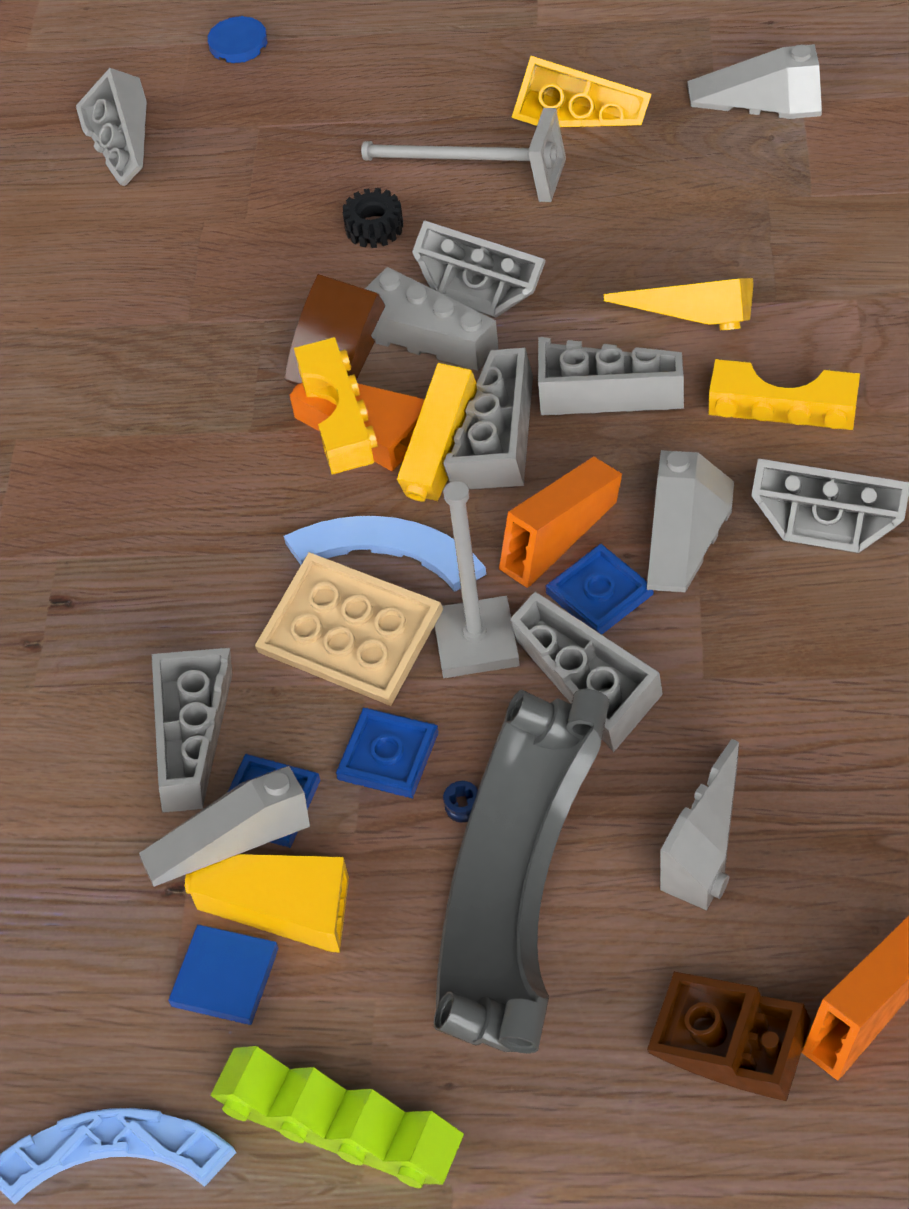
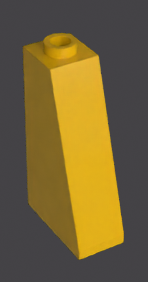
[397,363,477,502]
[185,854,349,953]

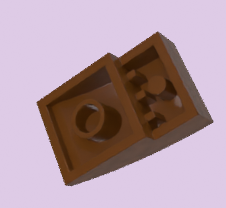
[284,274,385,385]
[647,971,811,1101]

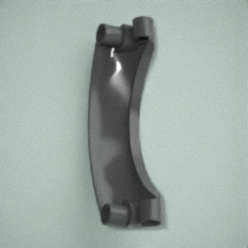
[433,689,609,1054]

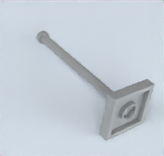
[361,108,566,202]
[435,481,520,678]

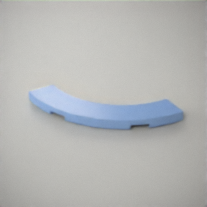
[284,516,487,592]
[0,1108,236,1205]

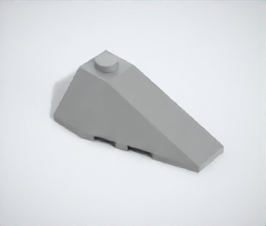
[139,766,310,887]

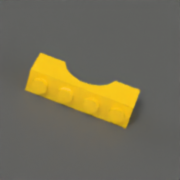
[294,337,378,474]
[709,359,860,430]

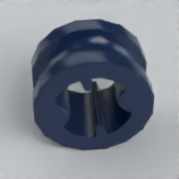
[443,781,478,823]

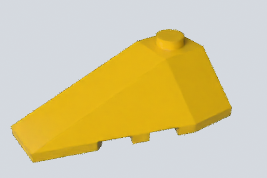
[512,56,651,127]
[603,278,753,331]

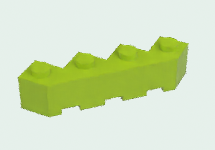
[210,1046,464,1188]

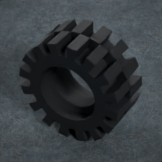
[342,188,403,248]

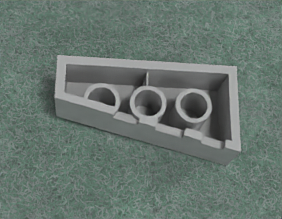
[365,267,499,371]
[538,337,684,415]
[443,347,533,489]
[510,591,663,752]
[152,648,232,813]

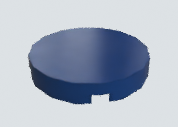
[208,16,267,63]

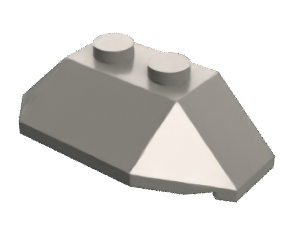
[412,220,546,318]
[751,458,909,553]

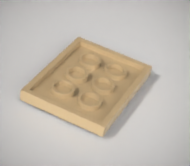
[255,552,443,706]

